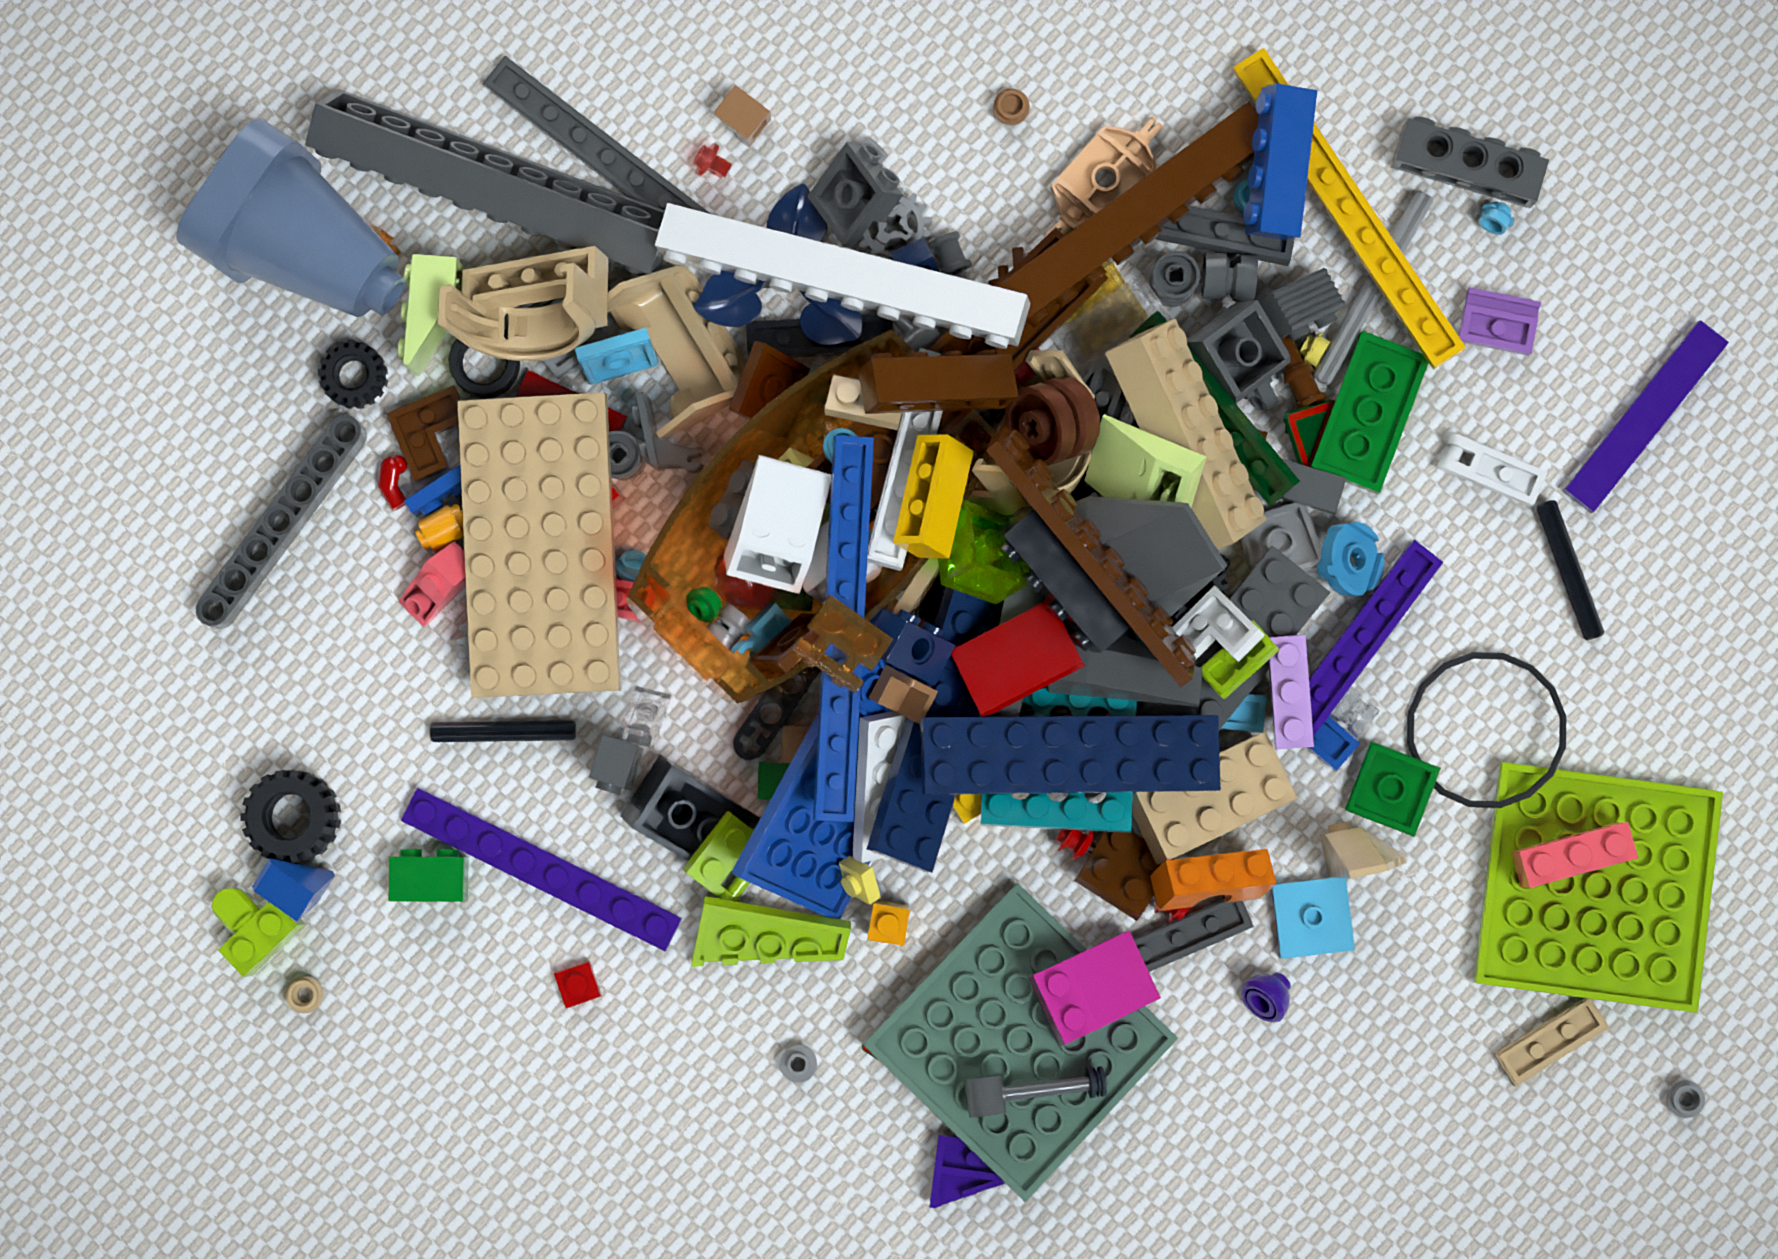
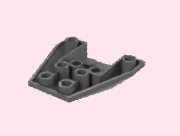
[1074,496,1228,617]

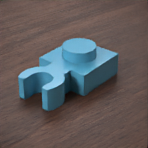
[731,602,792,670]

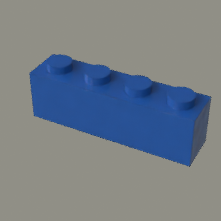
[1243,83,1318,240]

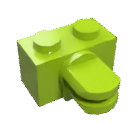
[211,888,306,977]

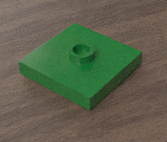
[1345,741,1441,837]

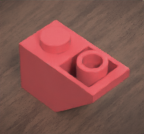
[398,541,466,627]

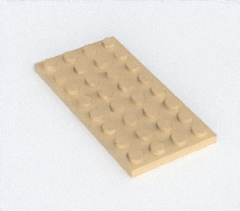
[458,392,621,698]

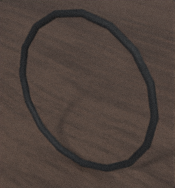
[1407,652,1567,808]

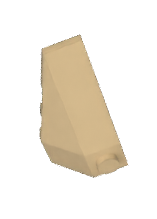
[1320,821,1407,879]

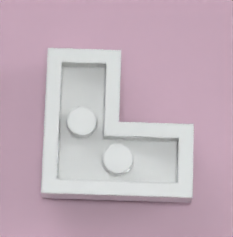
[1172,585,1265,662]

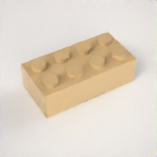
[1132,731,1298,864]

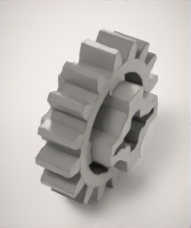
[858,187,932,260]

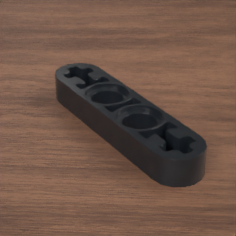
[733,642,822,760]

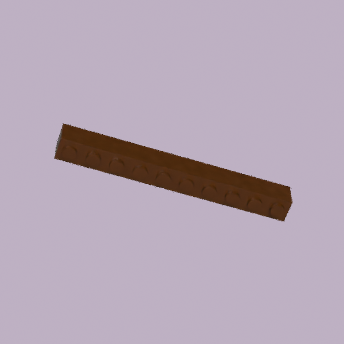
[978,101,1259,350]

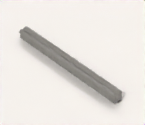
[1313,191,1433,385]

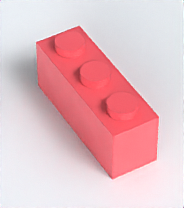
[1511,822,1638,888]

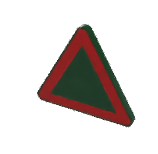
[1283,399,1334,467]

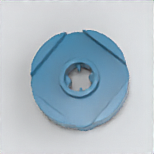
[1317,522,1384,597]

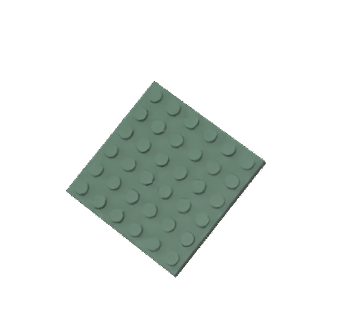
[862,883,1178,1202]

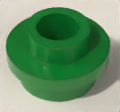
[686,586,722,622]

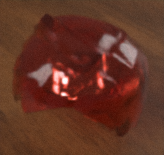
[714,549,775,610]

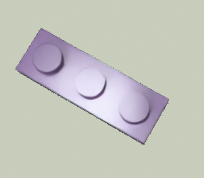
[1268,634,1314,750]

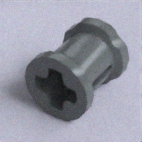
[928,231,972,276]

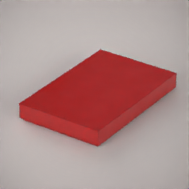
[951,600,1085,717]

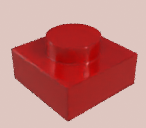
[554,961,602,1009]

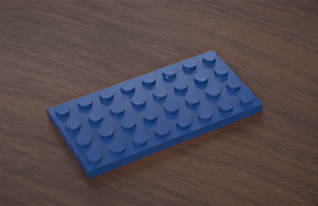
[731,605,918,919]

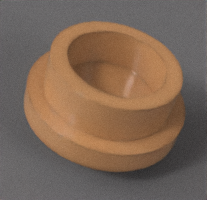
[993,89,1030,126]

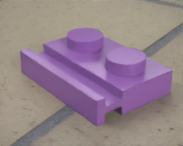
[1458,287,1541,356]

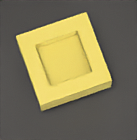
[839,856,881,905]

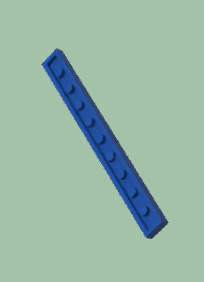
[813,435,874,822]

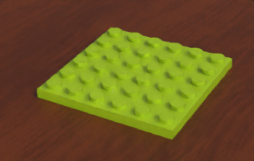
[1473,762,1723,1013]

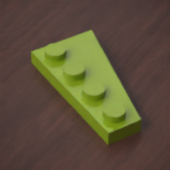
[691,896,851,967]

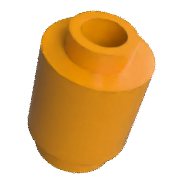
[414,503,464,553]

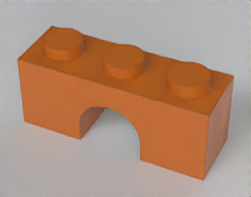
[1150,849,1277,911]

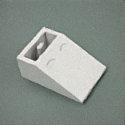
[724,455,831,594]

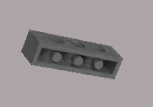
[1390,116,1549,208]

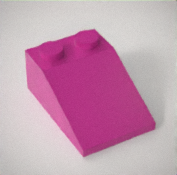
[1028,930,1161,1045]

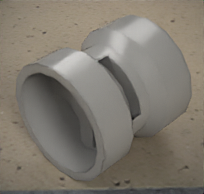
[703,602,751,655]

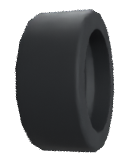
[448,334,521,399]

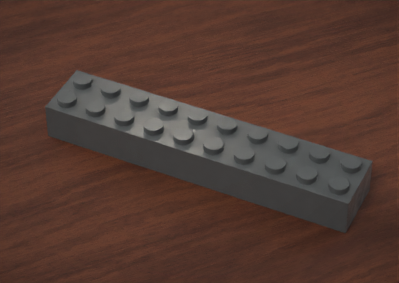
[305,89,665,275]

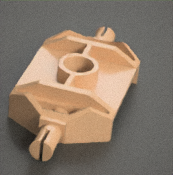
[1046,117,1163,236]

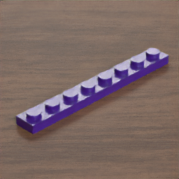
[401,788,683,952]

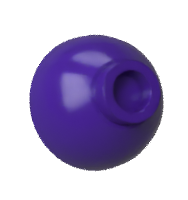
[1241,972,1291,1023]

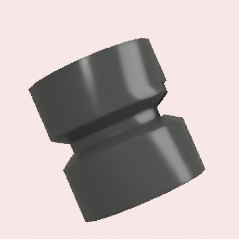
[1148,251,1200,307]
[1201,252,1258,302]
[609,430,647,481]

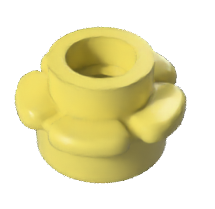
[1300,332,1331,367]

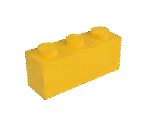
[893,435,974,559]

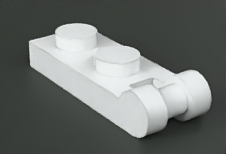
[1437,433,1547,507]

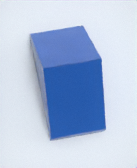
[252,859,335,922]

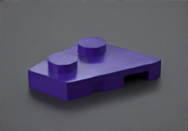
[929,1135,1005,1208]

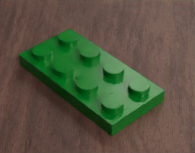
[1310,331,1429,494]

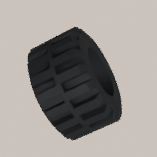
[240,770,341,863]

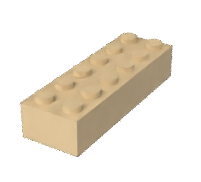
[1105,318,1267,549]

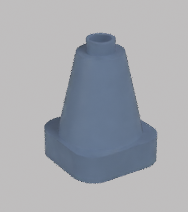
[176,118,406,317]

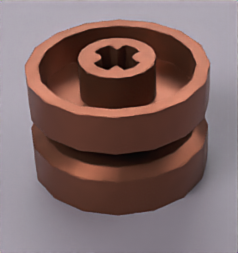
[1005,376,1100,466]

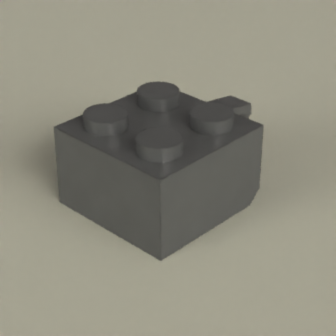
[1187,300,1291,410]

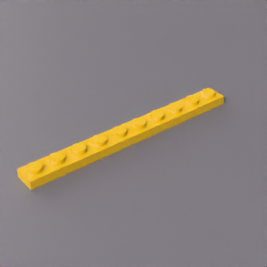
[1233,48,1466,370]

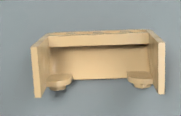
[607,265,747,439]

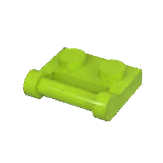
[682,811,754,902]

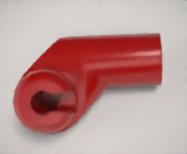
[377,454,407,511]

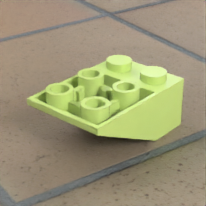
[398,254,465,376]
[1084,414,1207,507]

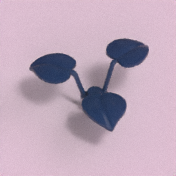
[694,184,862,346]

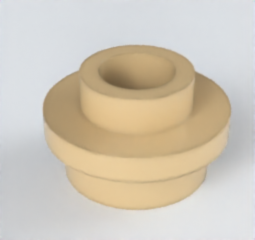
[285,976,323,1014]

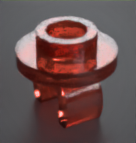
[693,142,732,178]

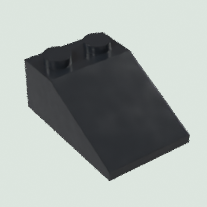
[620,754,760,861]

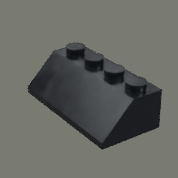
[996,506,1131,653]

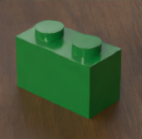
[388,849,469,902]

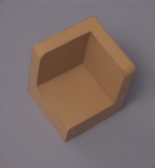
[714,85,771,147]
[869,665,938,724]

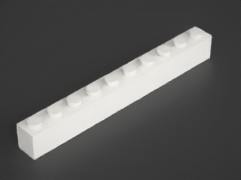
[655,203,1031,349]

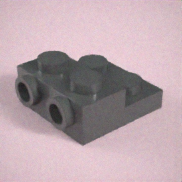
[807,142,903,248]

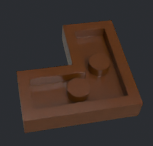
[386,385,462,482]

